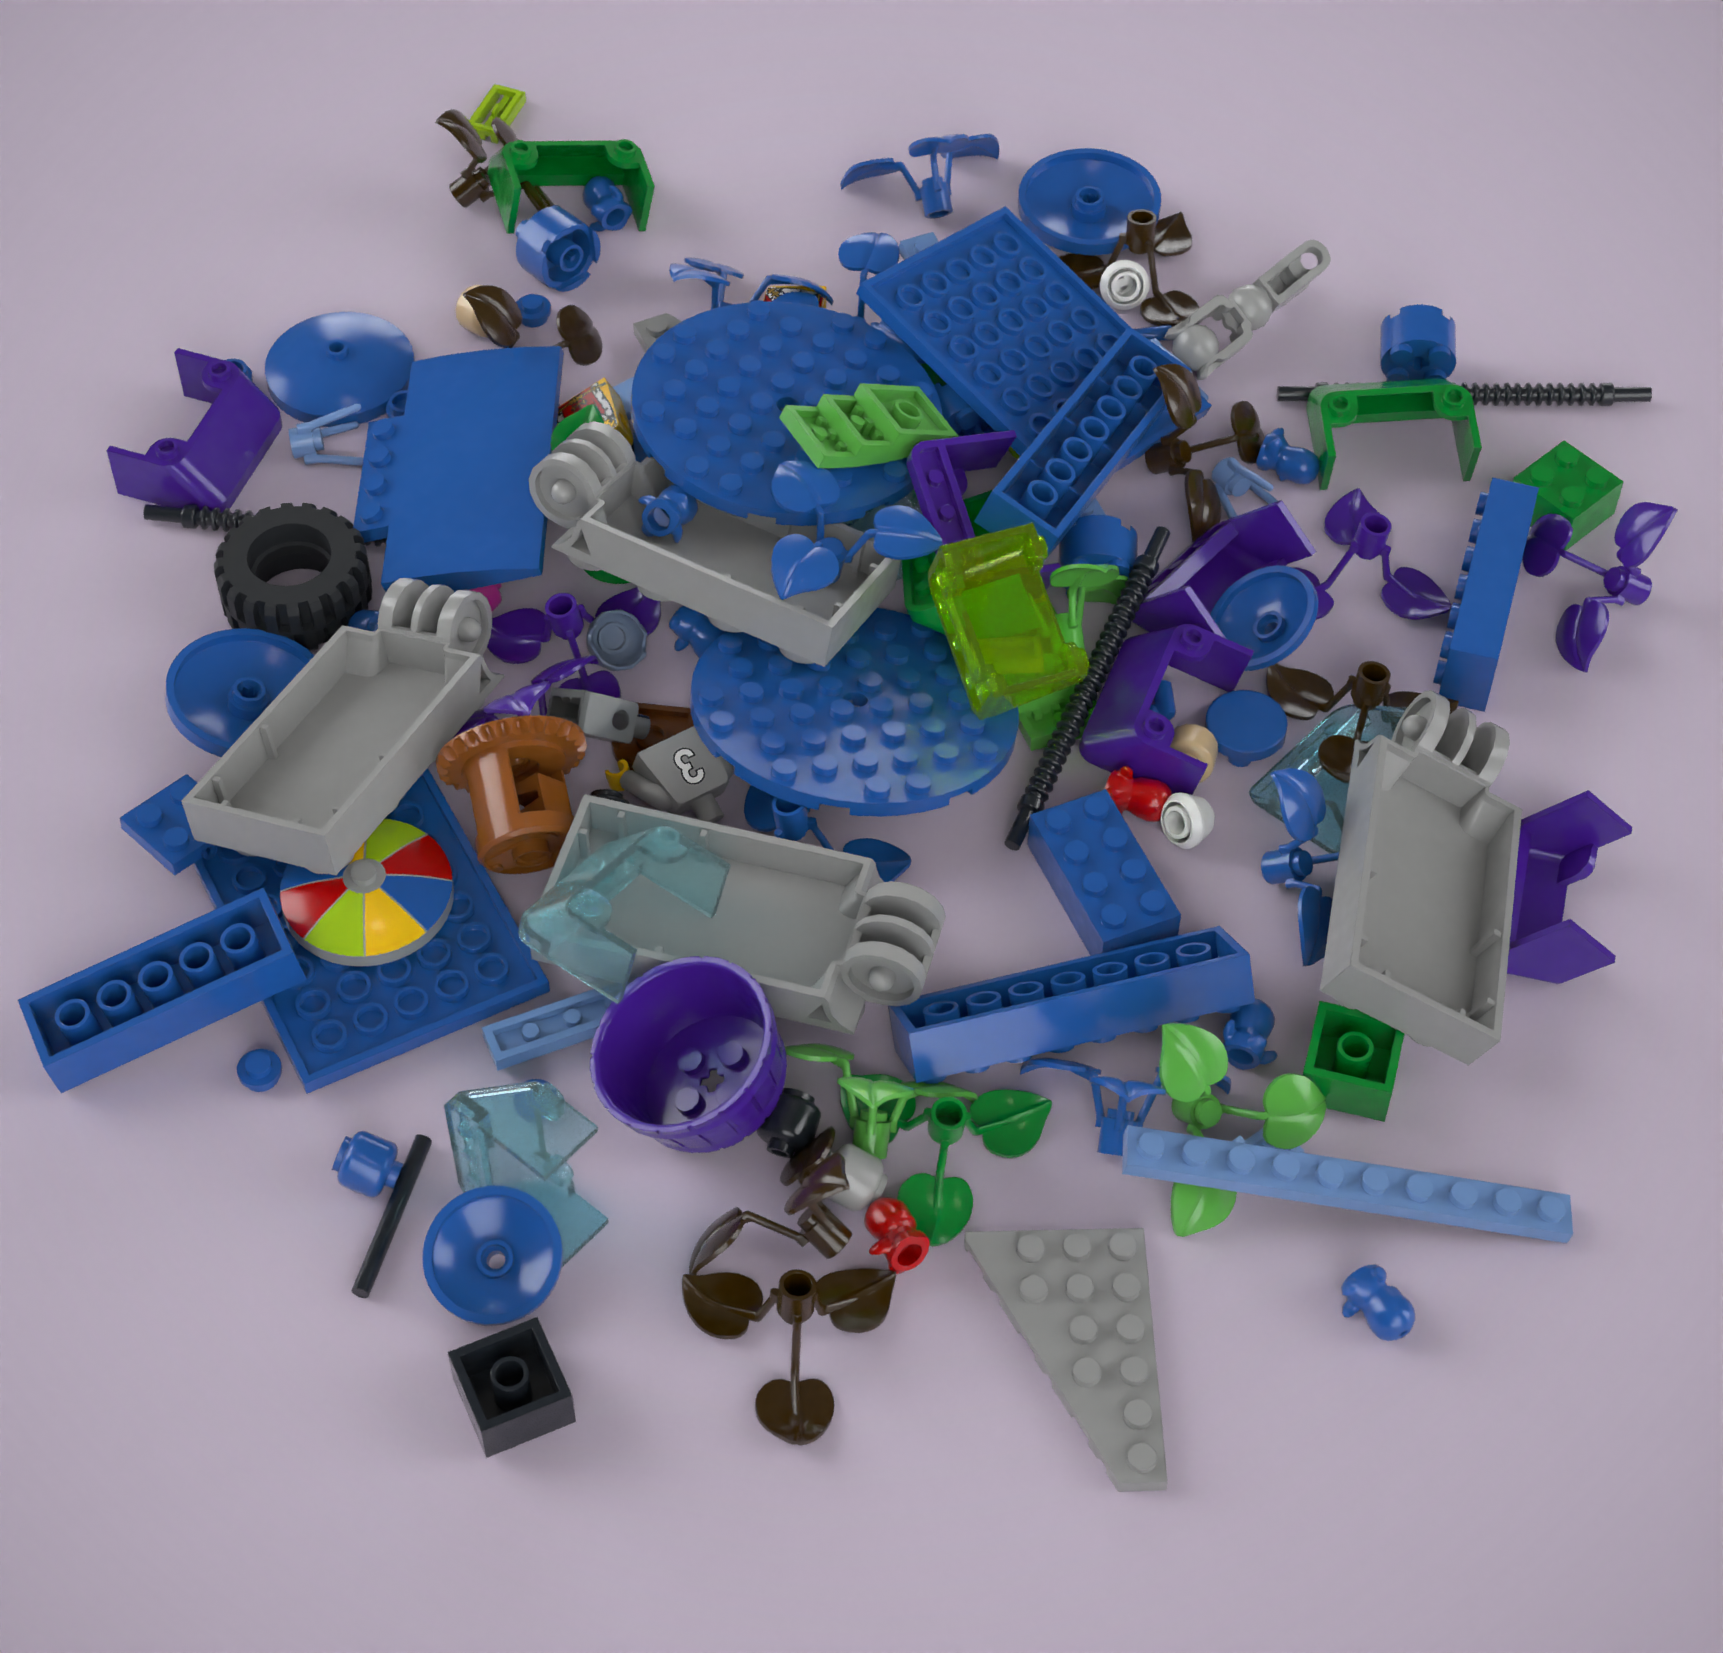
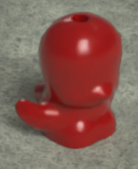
[1104,766,1172,823]
[864,1197,930,1274]

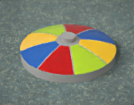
[280,819,454,966]

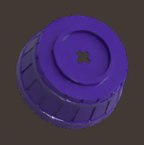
[590,956,787,1153]

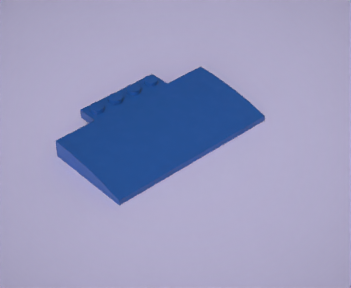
[353,346,564,592]

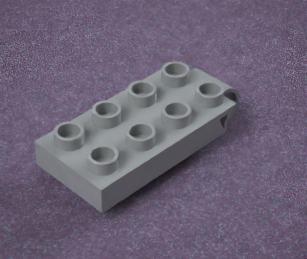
[529,421,901,667]
[181,578,504,875]
[1320,690,1522,1065]
[528,794,946,1035]

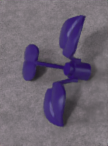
[1295,488,1452,620]
[1522,502,1678,673]
[487,587,661,699]
[453,655,599,738]

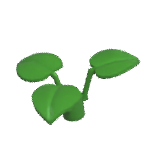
[1029,563,1129,660]
[1159,1023,1326,1237]
[785,1043,978,1159]

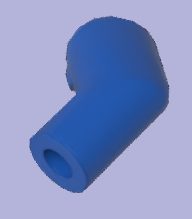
[1150,680,1176,721]

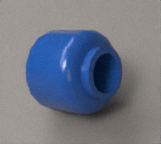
[332,1131,403,1198]

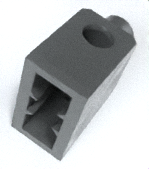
[546,688,651,744]

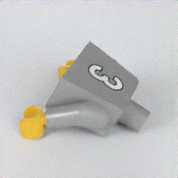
[605,726,733,823]

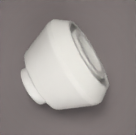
[1100,260,1149,310]
[1160,792,1215,849]

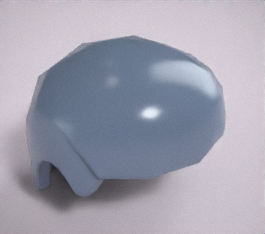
[586,609,647,671]

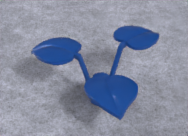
[840,134,1000,219]
[773,232,926,364]
[669,257,833,310]
[771,460,943,600]
[1261,768,1339,966]
[744,785,912,882]
[1020,1058,1231,1156]

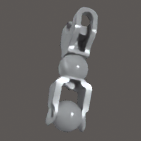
[1164,240,1331,380]

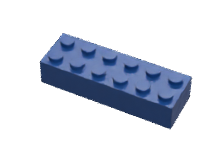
[1433,477,1539,712]
[18,887,307,1093]

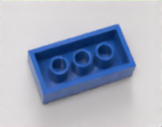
[1027,789,1181,956]

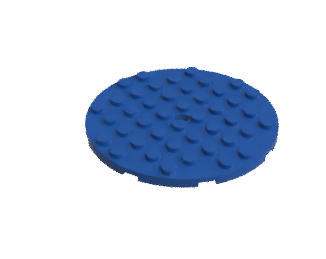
[631,300,942,526]
[690,607,1019,817]

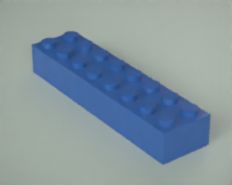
[974,326,1192,567]
[888,926,1255,1084]

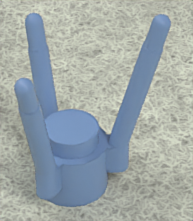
[288,403,364,466]
[1211,457,1278,519]

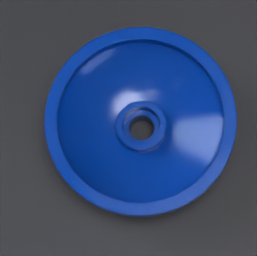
[1210,565,1318,671]
[422,1185,563,1326]

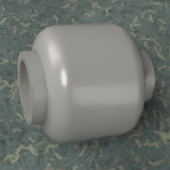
[824,1143,888,1212]

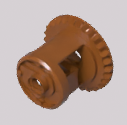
[436,715,587,874]

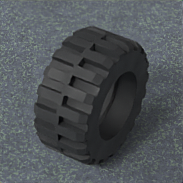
[214,503,373,651]

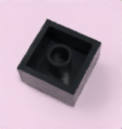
[447,1317,576,1458]

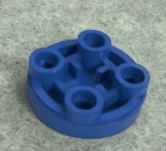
[1204,690,1288,767]

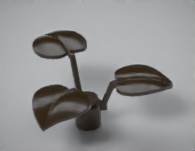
[435,109,554,211]
[1059,209,1199,327]
[462,285,602,406]
[1145,364,1265,542]
[1266,661,1459,783]
[689,1126,852,1275]
[682,1269,896,1446]

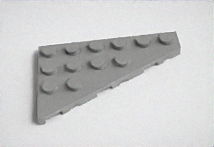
[964,1228,1168,1492]

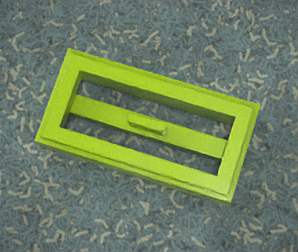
[469,84,526,144]

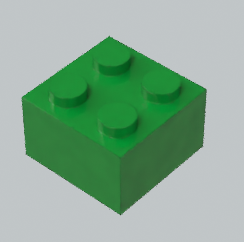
[1513,440,1624,550]
[1302,1001,1405,1122]

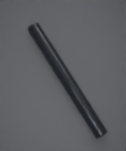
[351,1134,432,1298]

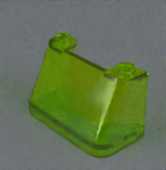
[928,523,1089,720]

